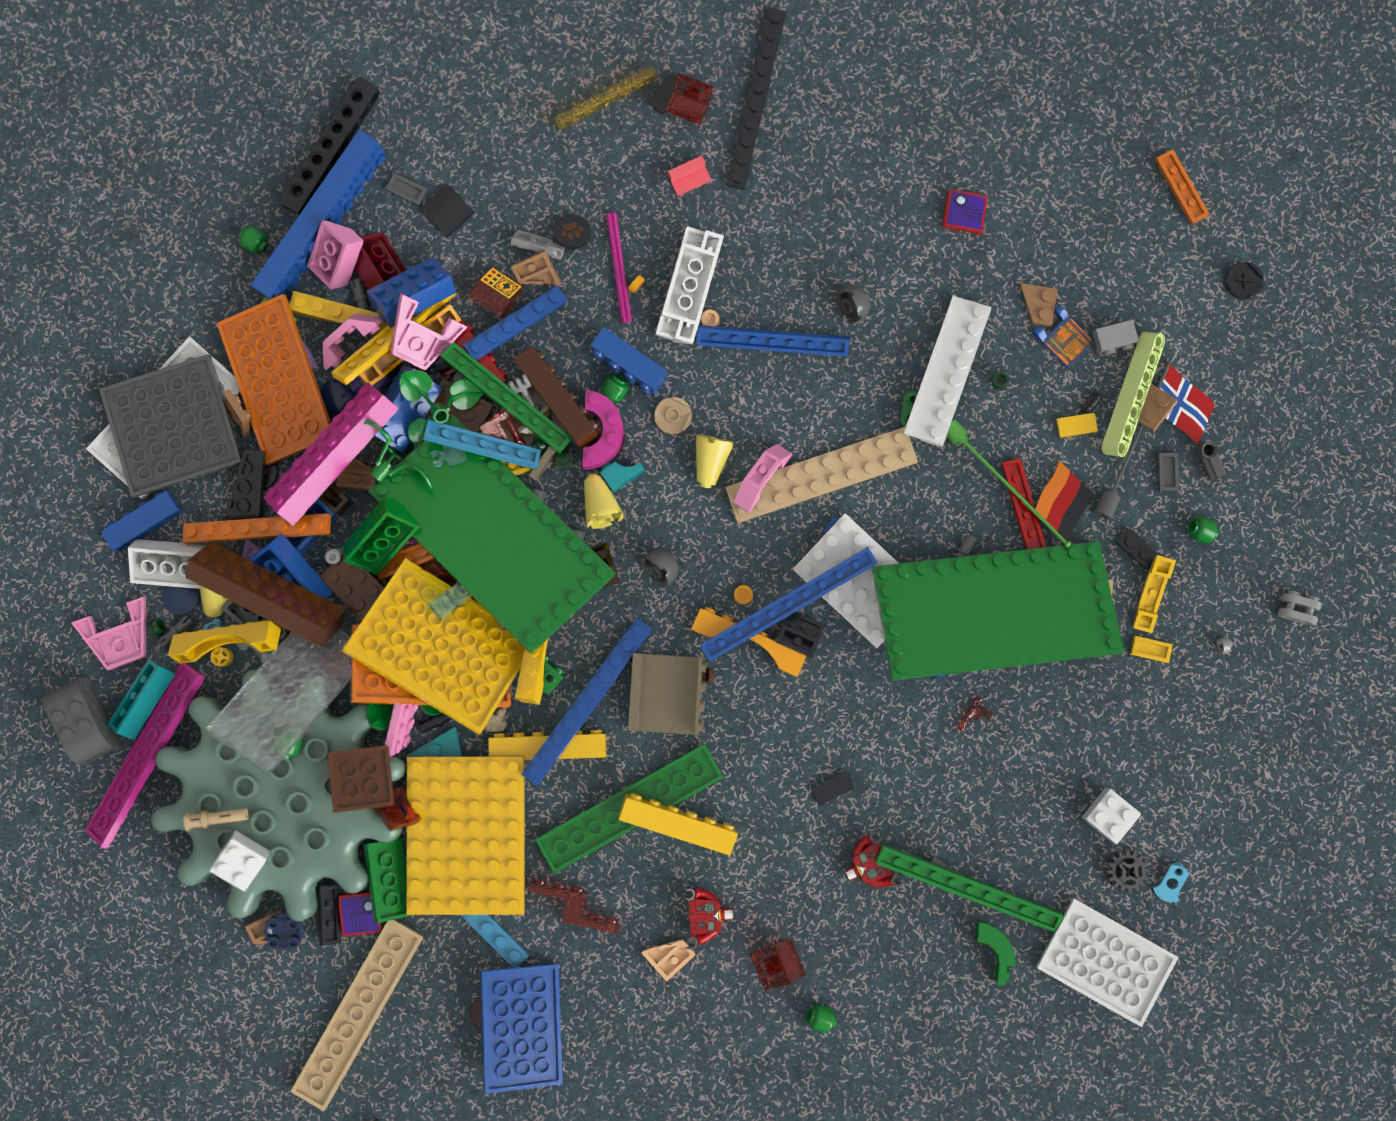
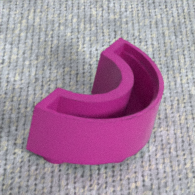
[582,390,624,470]

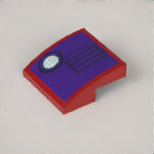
[942,190,988,234]
[339,891,383,937]

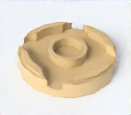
[654,397,692,435]

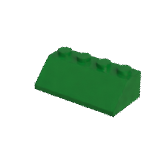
[343,496,420,575]

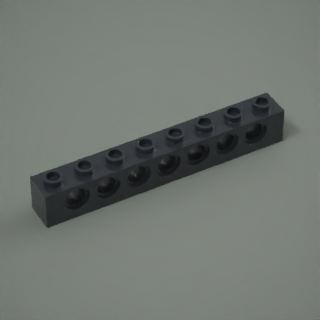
[279,76,381,216]

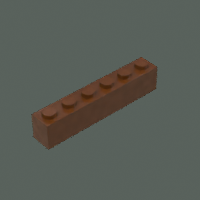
[514,346,599,449]

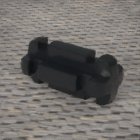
[1082,391,1103,414]

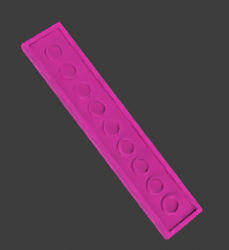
[85,663,205,849]

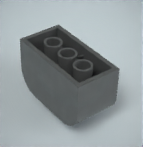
[43,677,123,765]

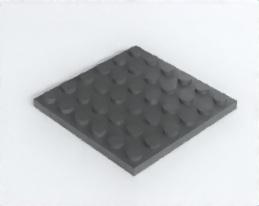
[99,354,242,498]

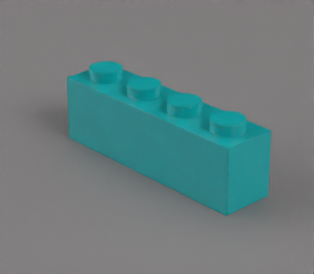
[107,659,176,740]

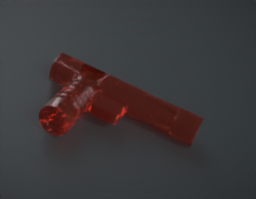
[956,696,993,733]

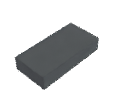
[386,173,428,207]
[1157,453,1179,492]

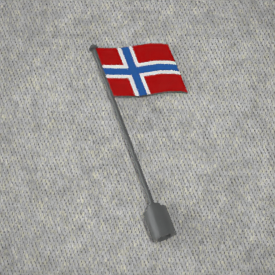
[1094,360,1215,520]

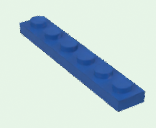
[463,286,568,361]

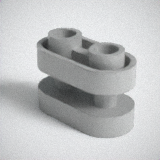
[1278,590,1322,626]

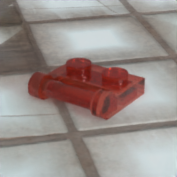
[478,410,526,445]
[376,786,421,831]

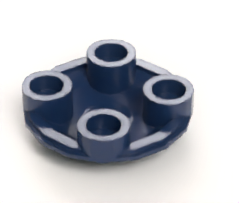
[320,379,356,415]
[161,586,200,615]
[264,912,304,950]

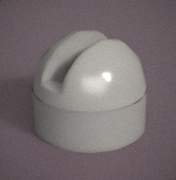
[1216,638,1233,654]

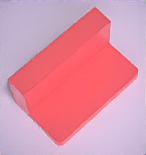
[668,156,711,196]

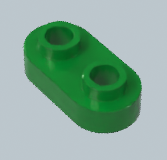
[900,391,918,427]

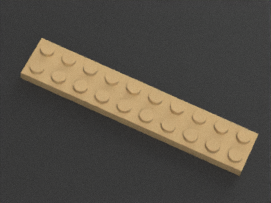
[725,427,918,524]
[290,919,424,1111]

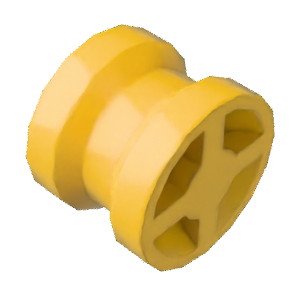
[211,647,233,667]

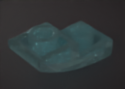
[428,582,472,620]

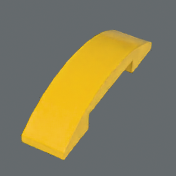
[1133,555,1176,633]

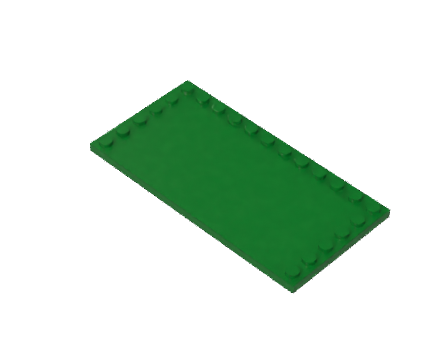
[368,416,616,654]
[872,541,1124,681]

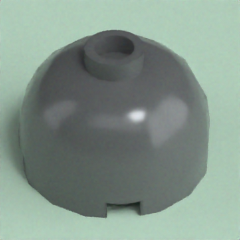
[835,285,871,325]
[641,549,679,587]

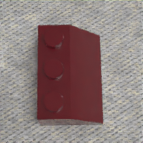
[354,232,406,290]

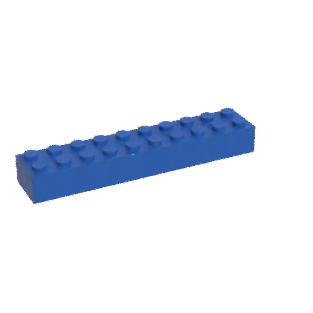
[251,129,385,300]

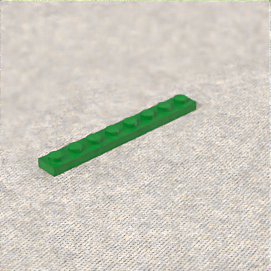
[441,342,572,454]

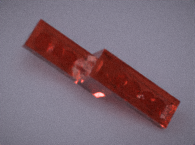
[528,879,622,933]

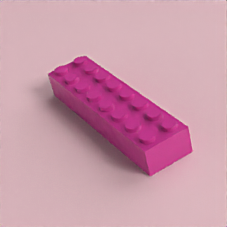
[264,382,398,525]

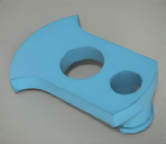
[1153,862,1189,902]

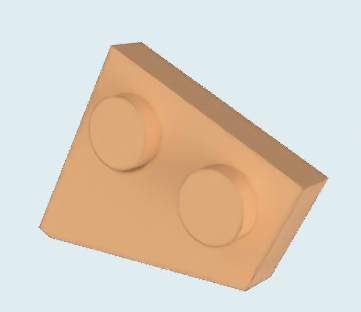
[641,939,696,981]

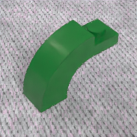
[975,920,1015,986]

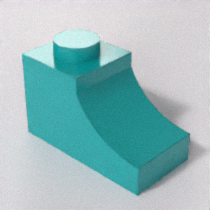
[600,461,645,493]

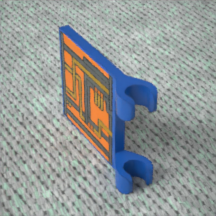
[1032,306,1095,368]

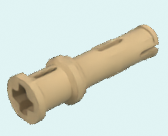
[184,808,248,831]

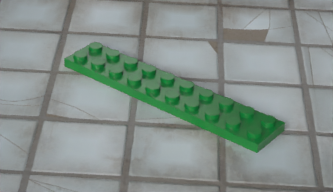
[535,744,724,874]

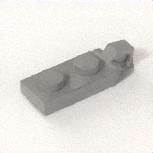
[511,230,565,260]

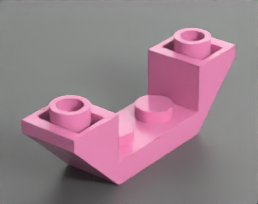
[323,314,383,370]
[733,444,793,513]

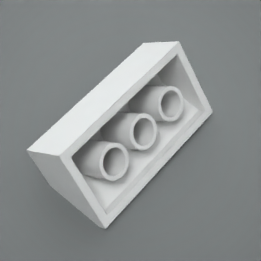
[128,539,205,589]

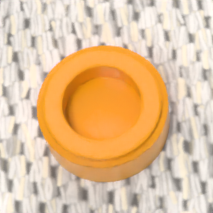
[628,275,645,293]
[734,585,753,605]

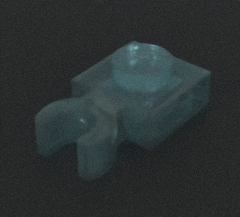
[325,277,353,305]
[430,446,467,467]

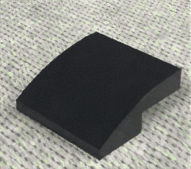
[420,184,475,238]
[776,612,825,658]

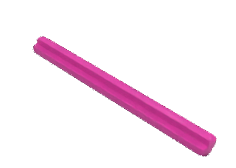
[606,213,632,323]

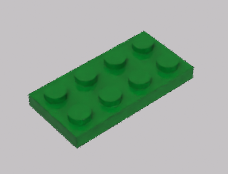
[364,838,412,923]

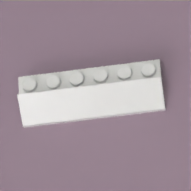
[655,226,724,344]

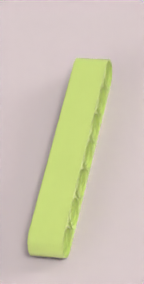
[1102,332,1165,457]

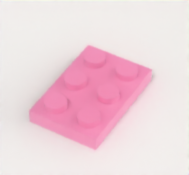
[385,704,418,757]

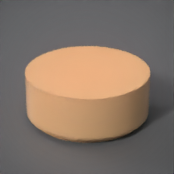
[700,309,719,326]

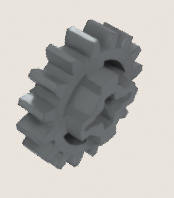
[1105,849,1150,893]

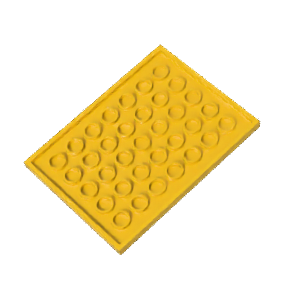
[342,558,525,735]
[407,756,525,915]

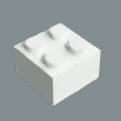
[1081,788,1141,844]
[210,830,270,892]

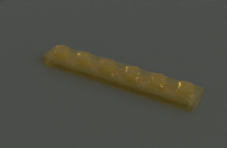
[554,66,657,131]

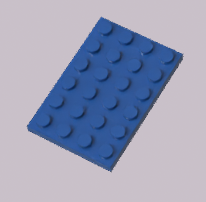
[480,963,563,1094]

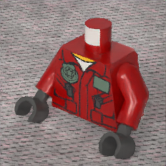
[845,828,905,887]
[681,887,733,949]

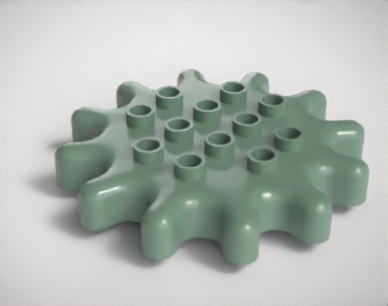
[151,669,407,921]

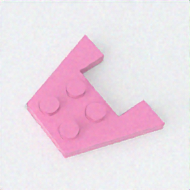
[390,293,467,370]
[71,597,146,670]

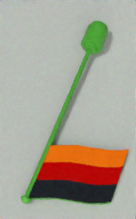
[946,419,1092,547]

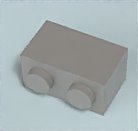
[1092,320,1139,356]

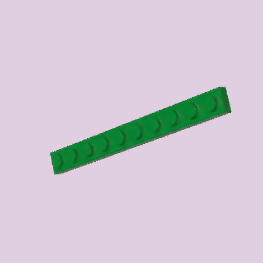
[875,844,1064,933]

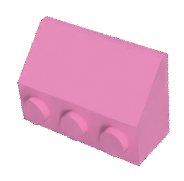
[307,220,364,290]

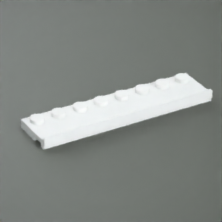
[904,295,992,447]

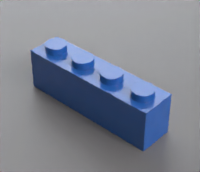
[101,491,183,553]

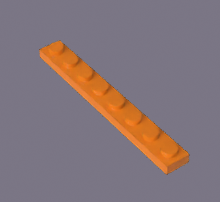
[182,513,331,544]

